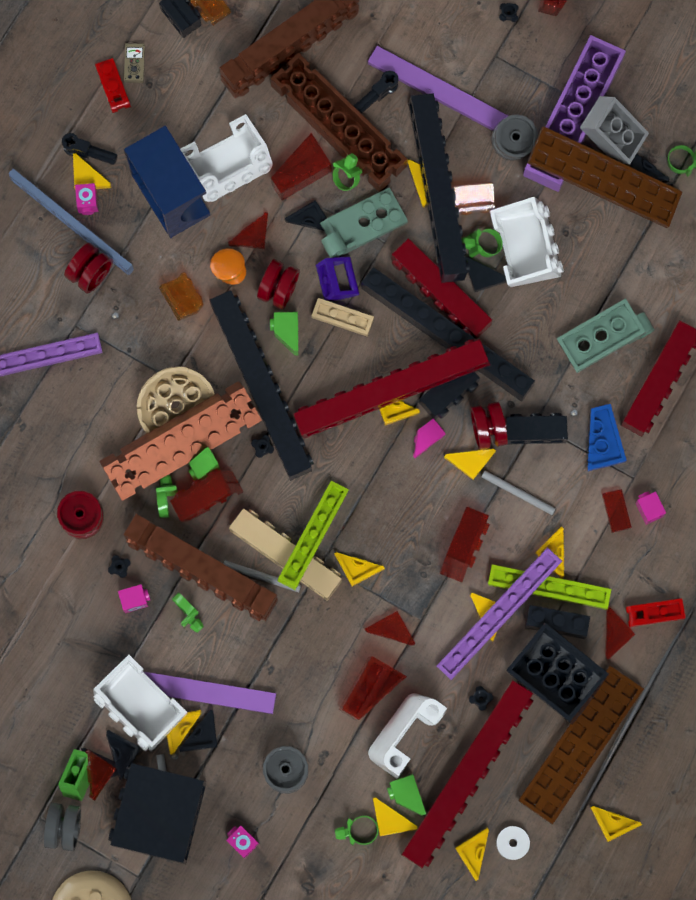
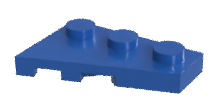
[587,404,627,472]

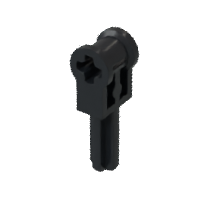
[354,71,399,114]
[61,133,118,165]

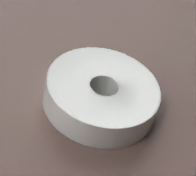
[496,826,530,860]

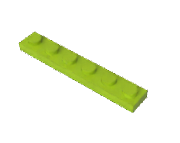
[277,481,349,590]
[488,565,611,610]

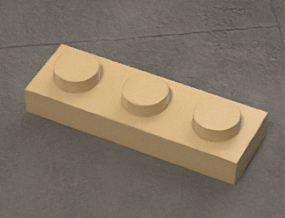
[312,298,374,337]

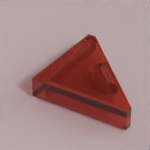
[228,212,268,249]
[606,607,636,660]
[364,611,415,646]
[86,749,116,801]

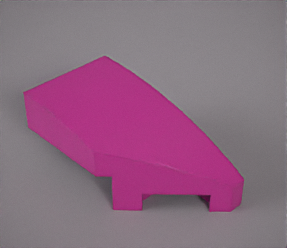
[413,419,446,458]

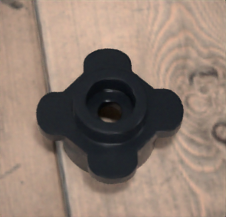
[499,3,519,22]
[251,435,274,458]
[108,555,131,578]
[469,686,493,711]

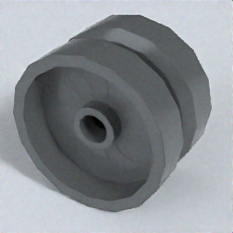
[491,115,538,161]
[263,746,309,794]
[44,802,81,852]

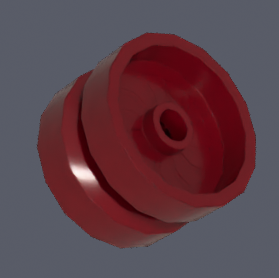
[64,242,113,294]
[257,259,300,310]
[470,402,508,450]
[57,491,104,539]

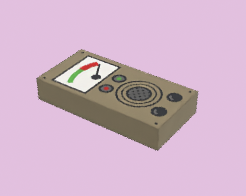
[124,43,145,83]

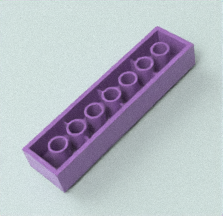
[523,35,626,192]

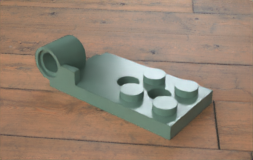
[320,187,408,258]
[557,298,655,373]

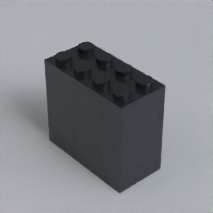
[108,763,206,865]

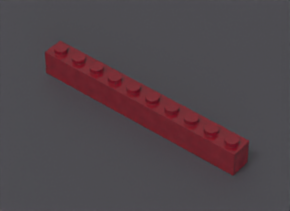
[293,339,490,438]
[401,680,534,869]

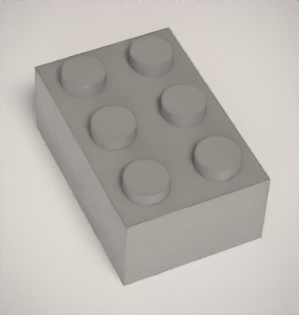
[580,96,649,165]

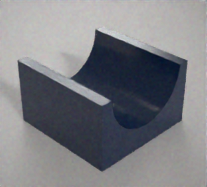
[124,125,210,238]

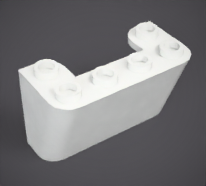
[180,114,273,202]
[490,197,564,287]
[93,655,187,752]
[368,693,447,780]

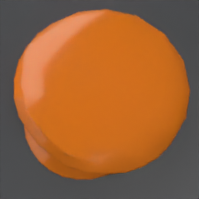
[210,248,246,285]

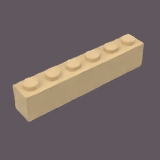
[229,508,342,601]

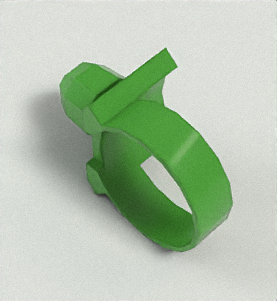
[667,145,696,177]
[332,153,363,191]
[461,228,503,258]
[156,475,178,518]
[172,592,204,633]
[335,816,378,846]

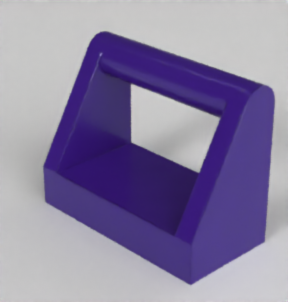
[316,257,359,302]

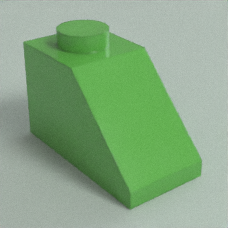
[270,312,299,356]
[188,447,221,484]
[58,749,93,801]
[387,775,426,816]

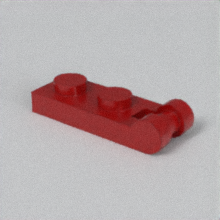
[95,58,131,113]
[626,598,686,628]

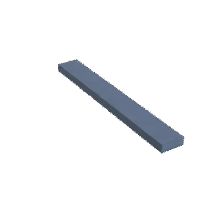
[9,169,134,275]

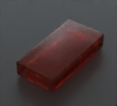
[602,489,632,533]

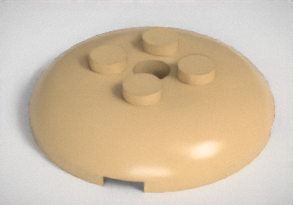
[137,367,215,433]
[52,871,131,900]

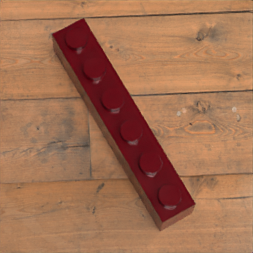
[391,238,492,339]
[621,320,696,437]

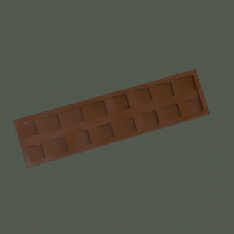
[527,126,682,228]
[518,666,644,825]

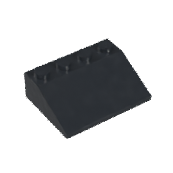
[506,623,609,725]

